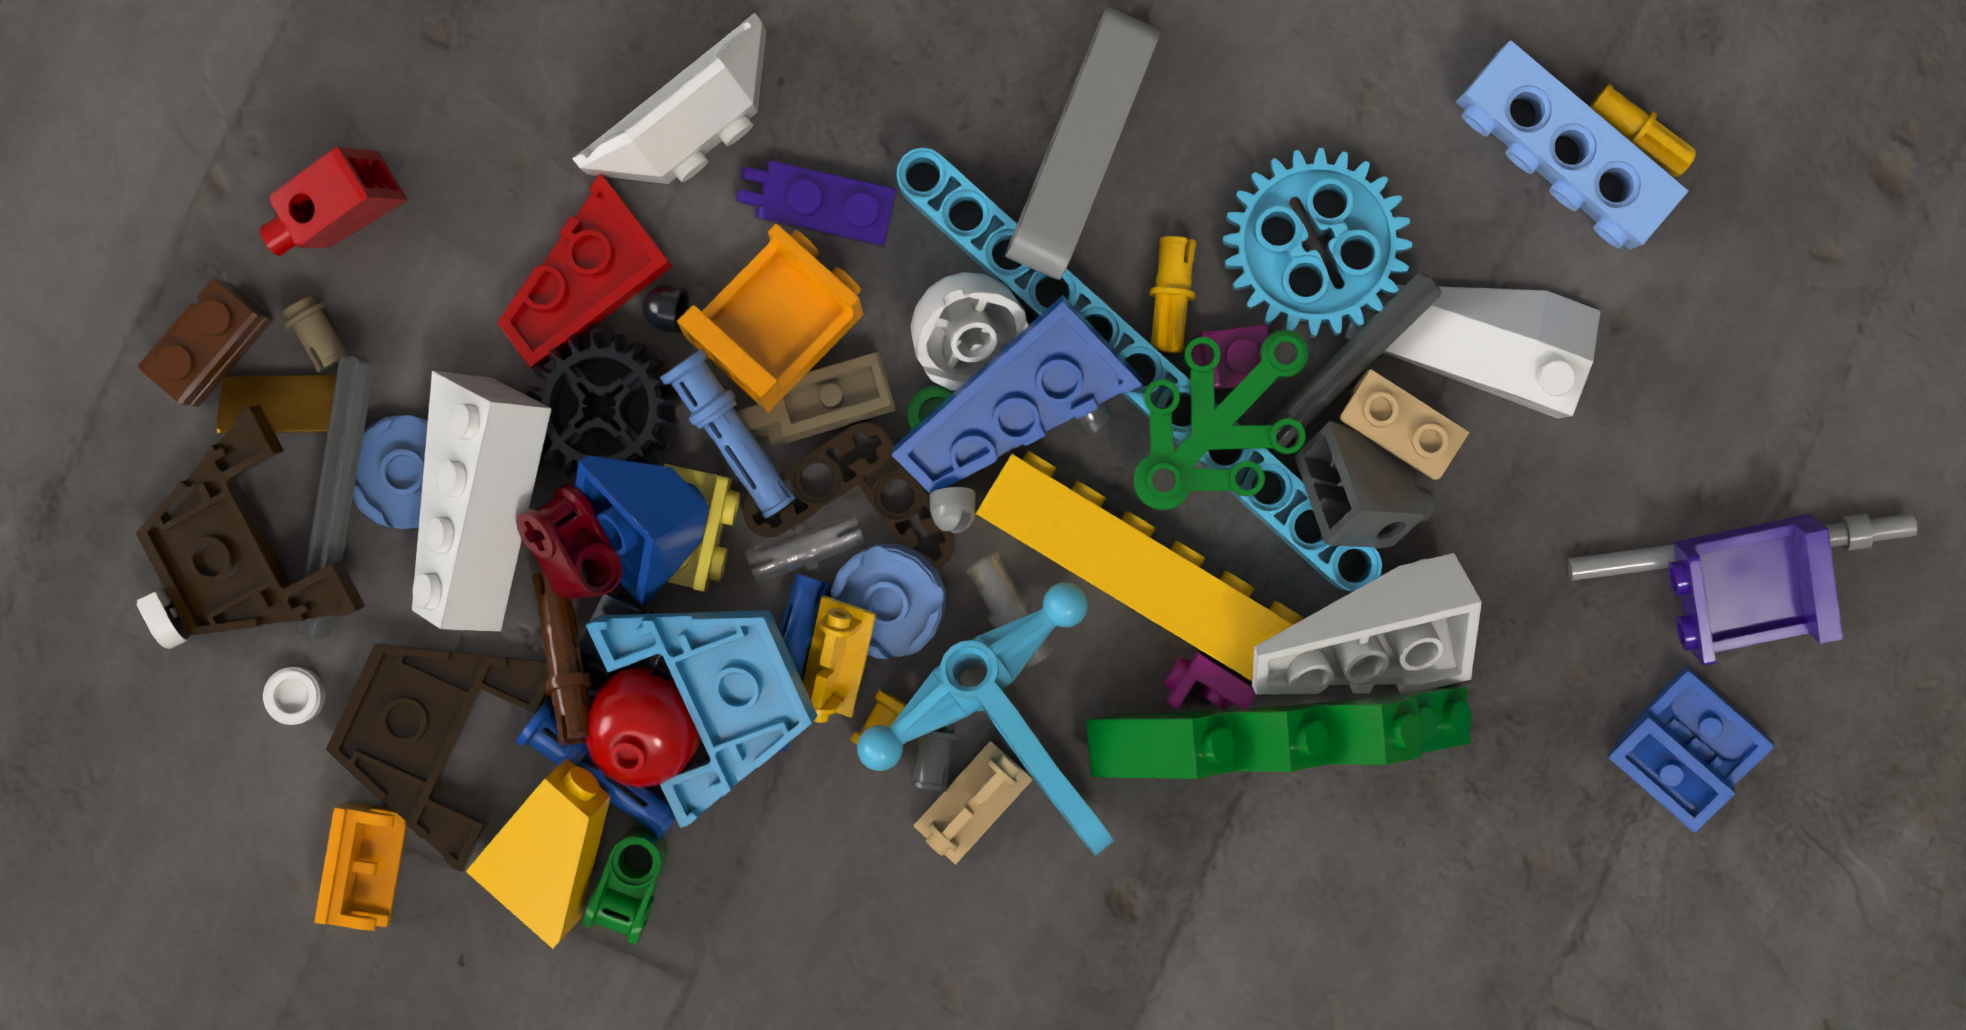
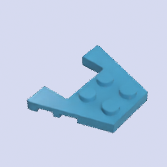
[586,610,818,828]

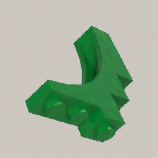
[1086,686,1472,779]

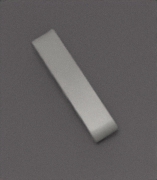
[1005,6,1161,280]

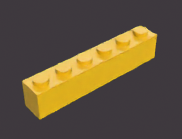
[976,450,1304,695]

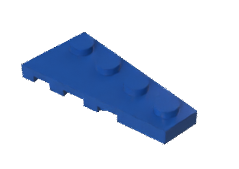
[891,295,1143,493]

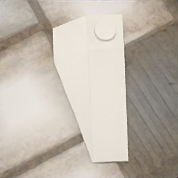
[1344,285,1600,419]
[1252,553,1482,695]

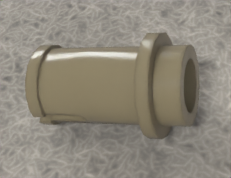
[282,295,350,373]

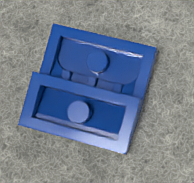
[1608,664,1775,833]

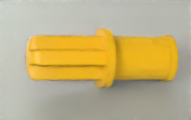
[1589,83,1696,177]
[1149,236,1197,354]

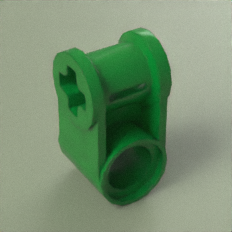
[582,827,668,946]

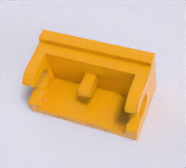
[314,801,407,931]

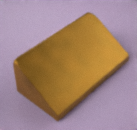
[216,375,337,434]

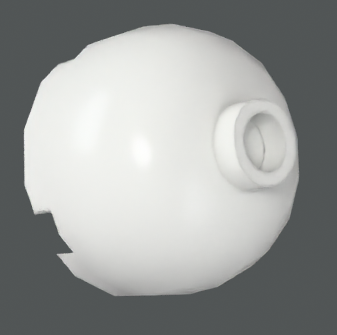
[911,272,1029,391]

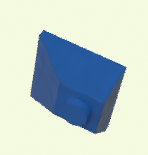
[572,456,709,607]

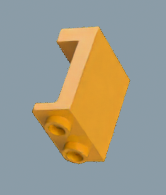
[677,223,864,413]

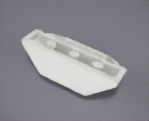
[572,13,766,184]

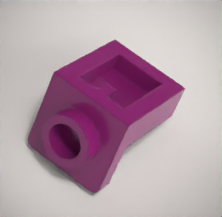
[1191,324,1275,390]
[1163,650,1256,709]

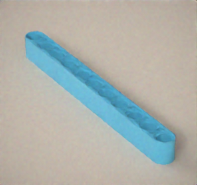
[896,147,1382,591]

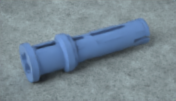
[660,348,796,518]

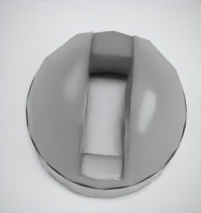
[929,487,977,533]

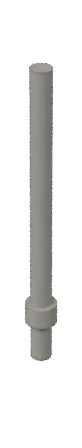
[1567,513,1917,581]

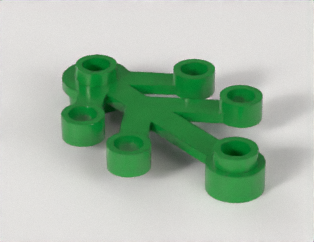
[1133,330,1308,510]

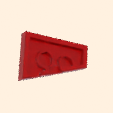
[497,174,673,369]

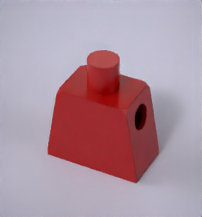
[259,146,408,256]

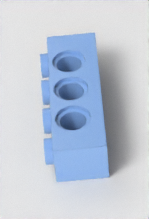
[1455,40,1688,250]

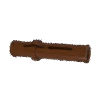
[532,570,592,746]

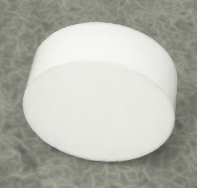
[263,666,325,725]

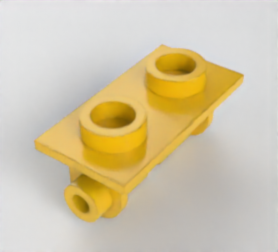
[803,595,877,723]

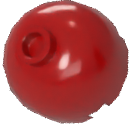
[584,667,701,788]

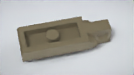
[737,352,896,445]

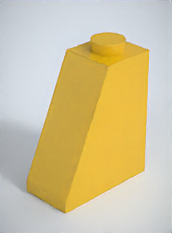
[466,758,611,949]

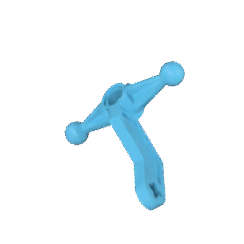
[857,582,1114,856]

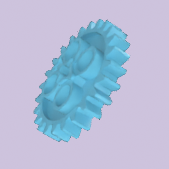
[1222,148,1412,338]

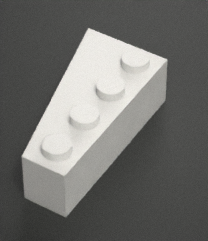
[412,371,551,631]

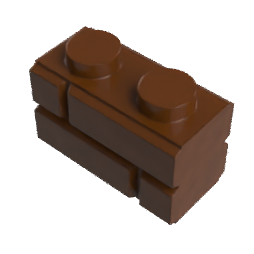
[137,278,273,407]

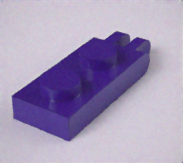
[735,161,897,247]

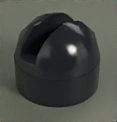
[642,285,689,333]

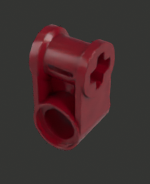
[516,484,622,599]

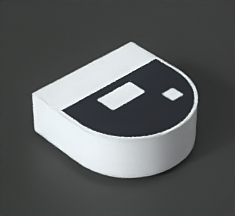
[136,588,191,649]

